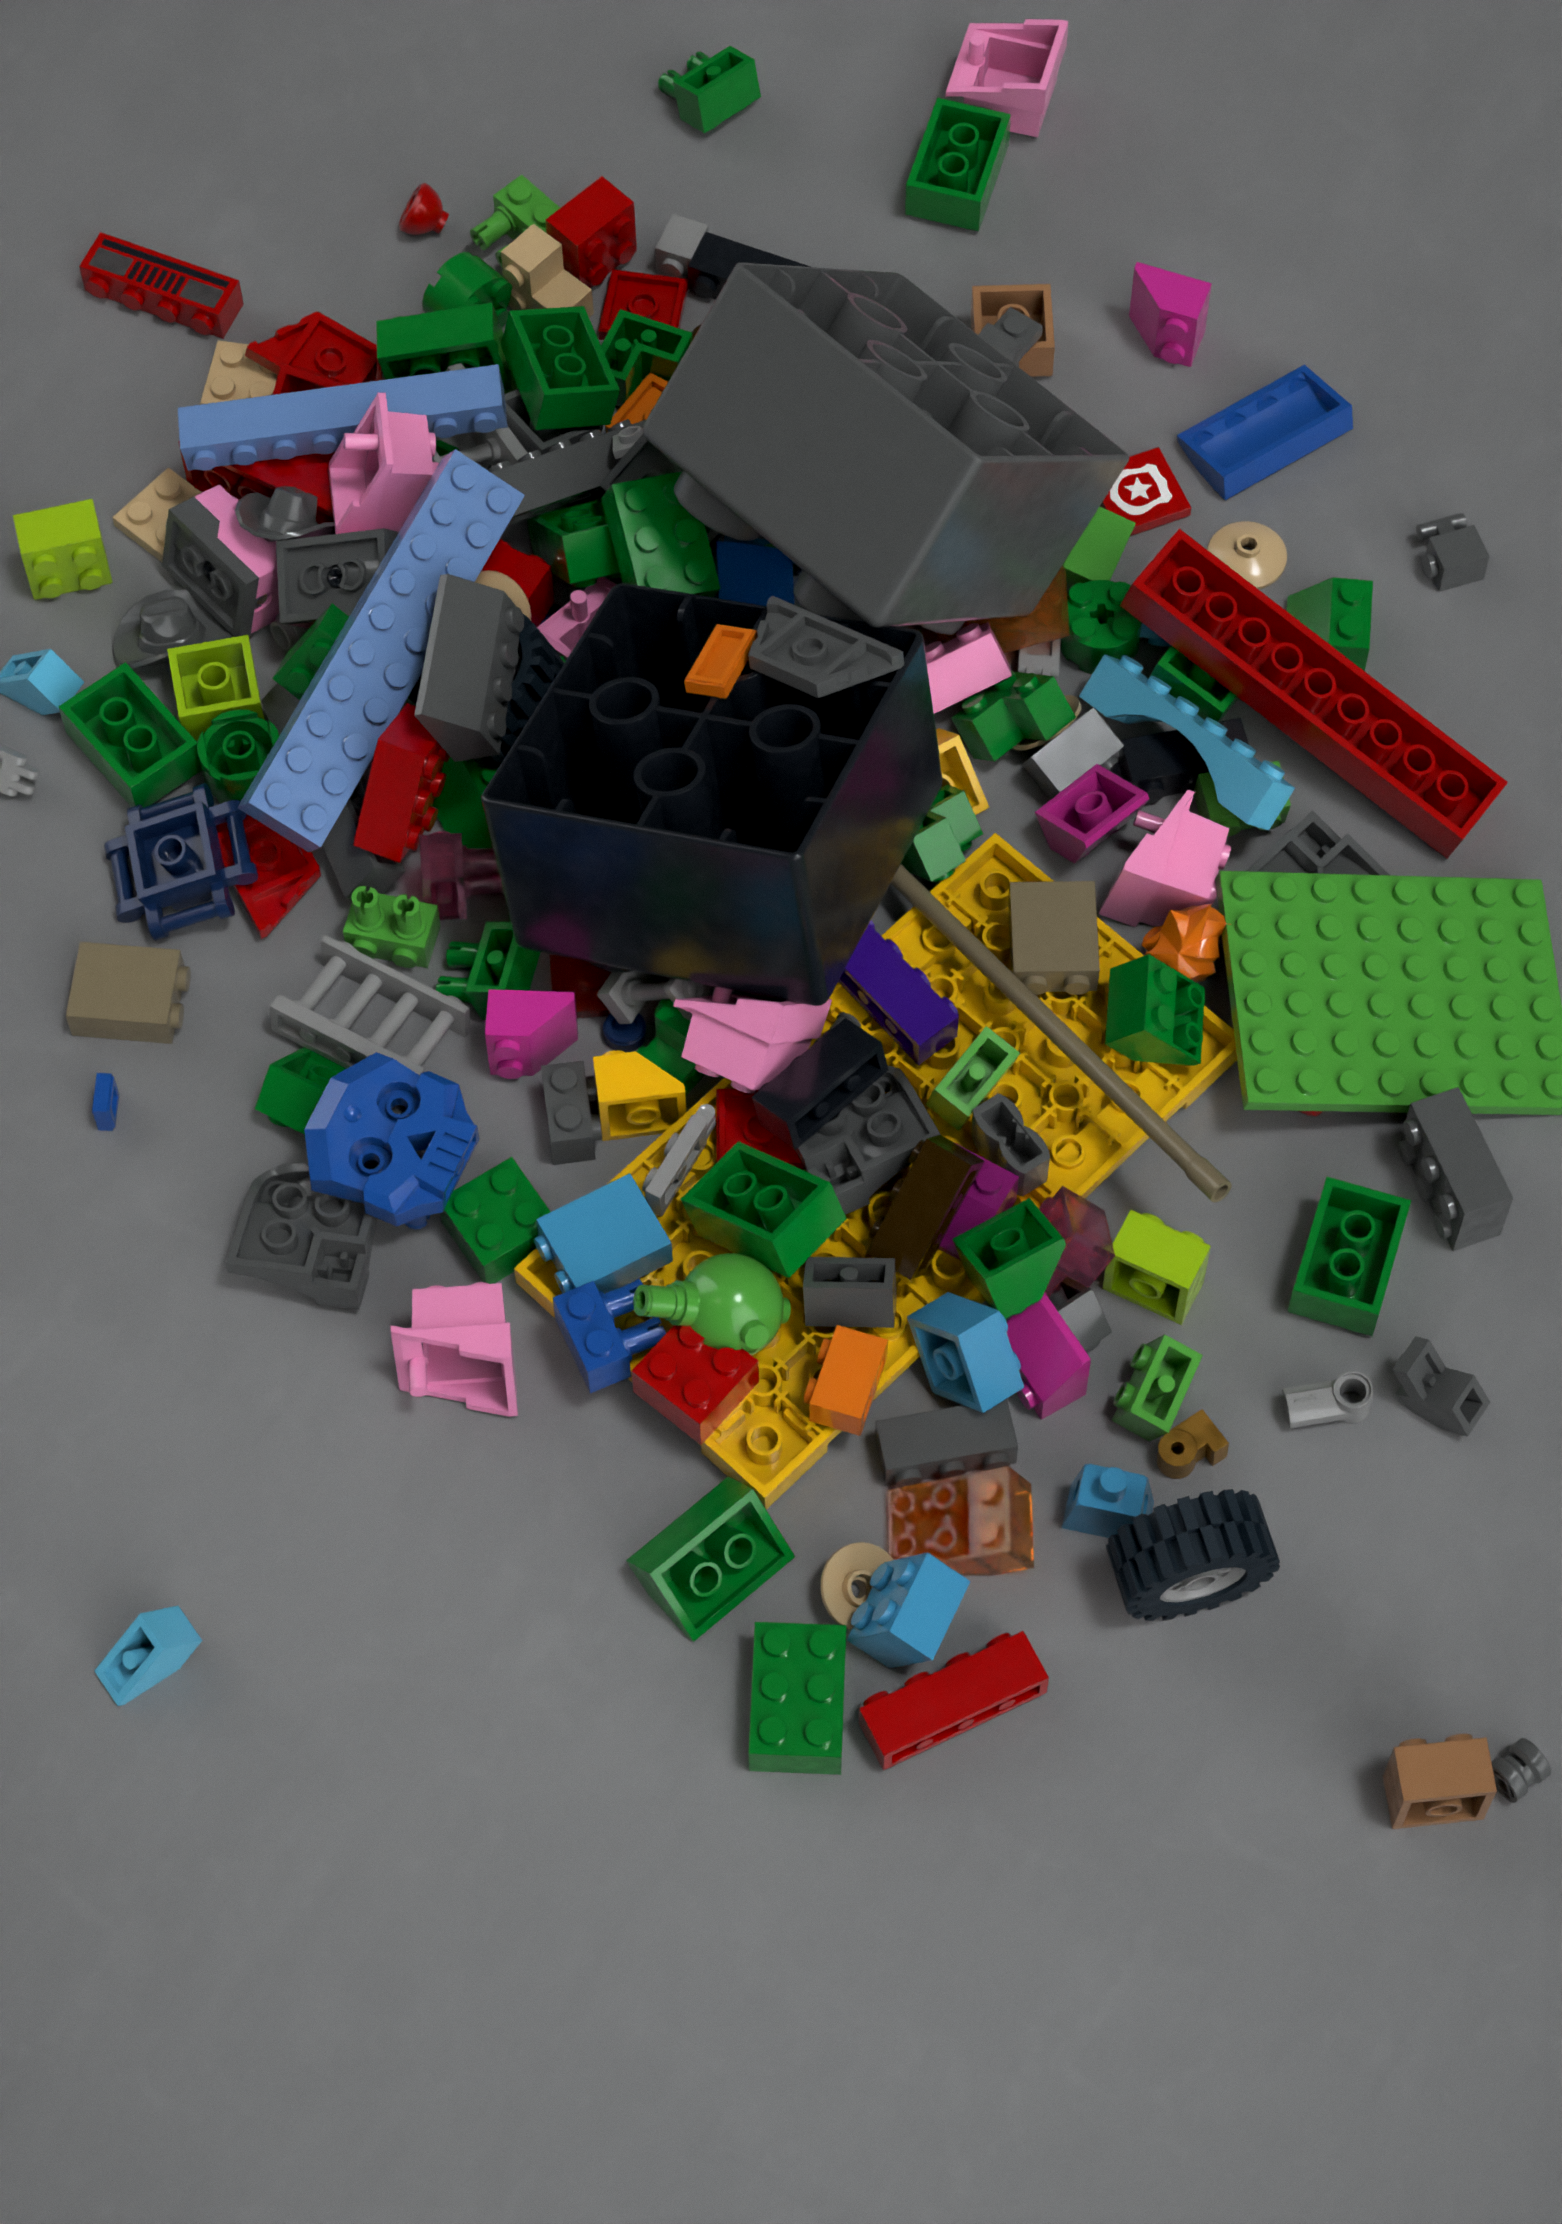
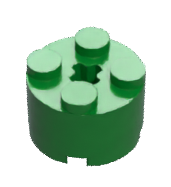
[422,252,512,328]
[1060,580,1142,674]
[197,709,279,804]

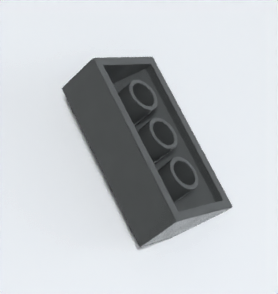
[414,574,524,762]

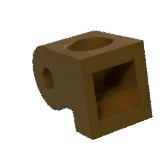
[1157,1409,1229,1479]

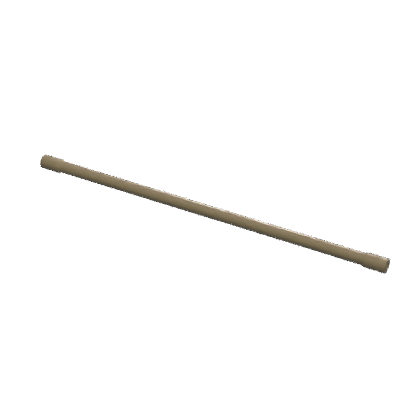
[891,864,1232,1203]

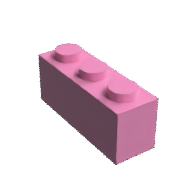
[925,622,1012,714]

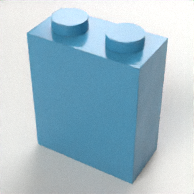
[534,1173,673,1293]

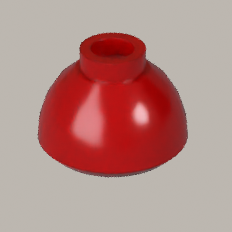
[399,183,449,235]

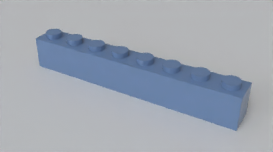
[178,364,508,471]

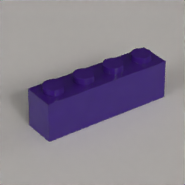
[838,920,959,1066]

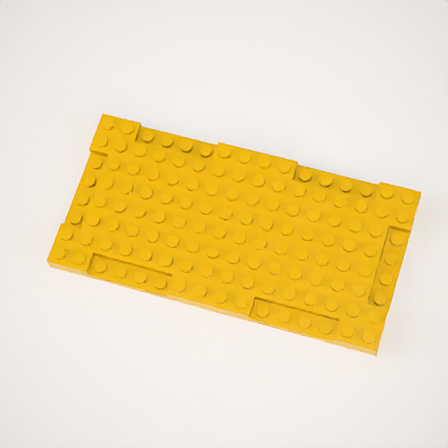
[514,833,1237,1510]

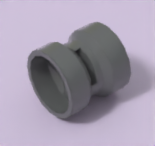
[1491,1738,1552,1803]

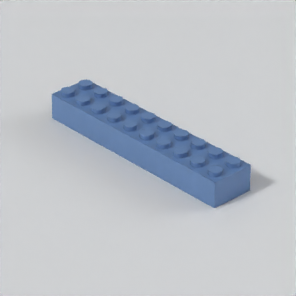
[237,449,525,852]

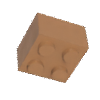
[971,284,1055,377]
[1383,1734,1497,1829]

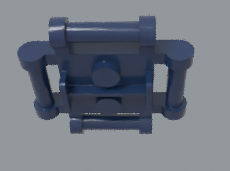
[104,783,258,941]

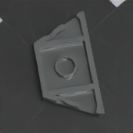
[748,596,904,698]

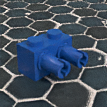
[553,1278,666,1394]

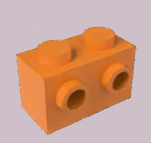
[803,1325,888,1436]

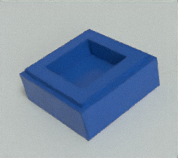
[92,1073,119,1131]

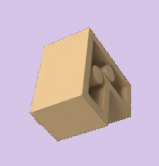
[501,224,594,318]

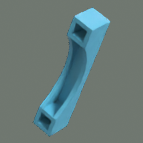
[1079,654,1295,831]

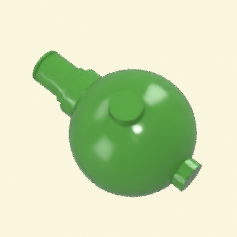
[633,1253,791,1355]

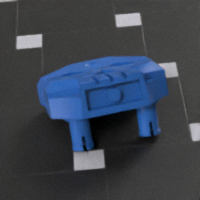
[304,1052,480,1230]

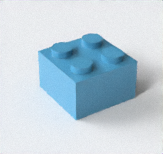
[907,1292,1024,1413]
[847,1552,971,1668]

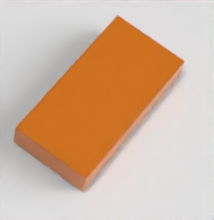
[684,624,758,699]

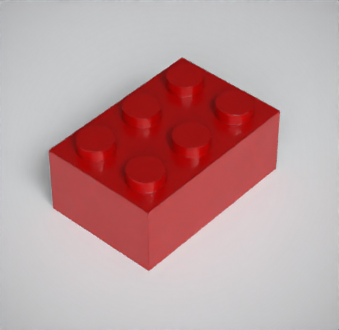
[353,703,450,863]

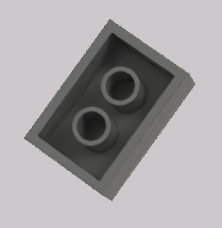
[1398,1087,1513,1251]

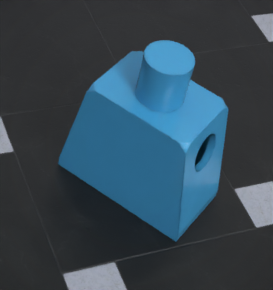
[1062,1464,1154,1538]

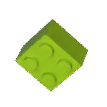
[13,498,113,600]
[167,635,264,741]
[1102,1210,1211,1325]

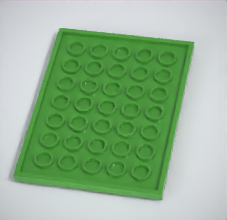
[1215,871,1562,1115]

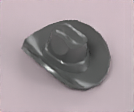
[235,486,335,541]
[114,590,233,668]

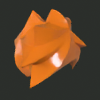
[1141,904,1231,983]

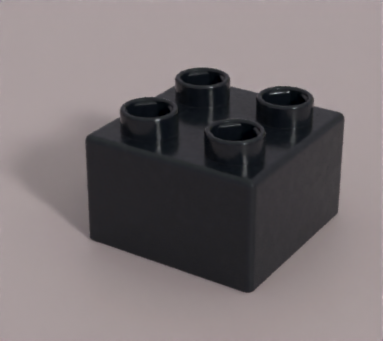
[481,583,943,1006]

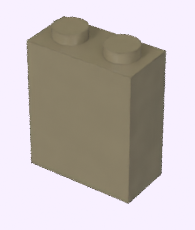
[1008,881,1100,995]
[66,942,191,1044]

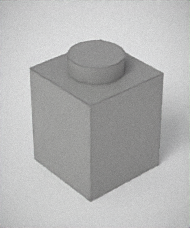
[655,214,709,279]

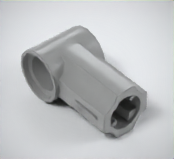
[1282,1371,1373,1428]

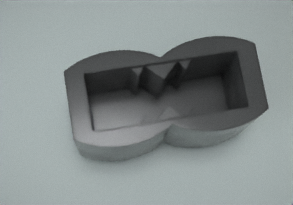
[971,1094,1050,1197]

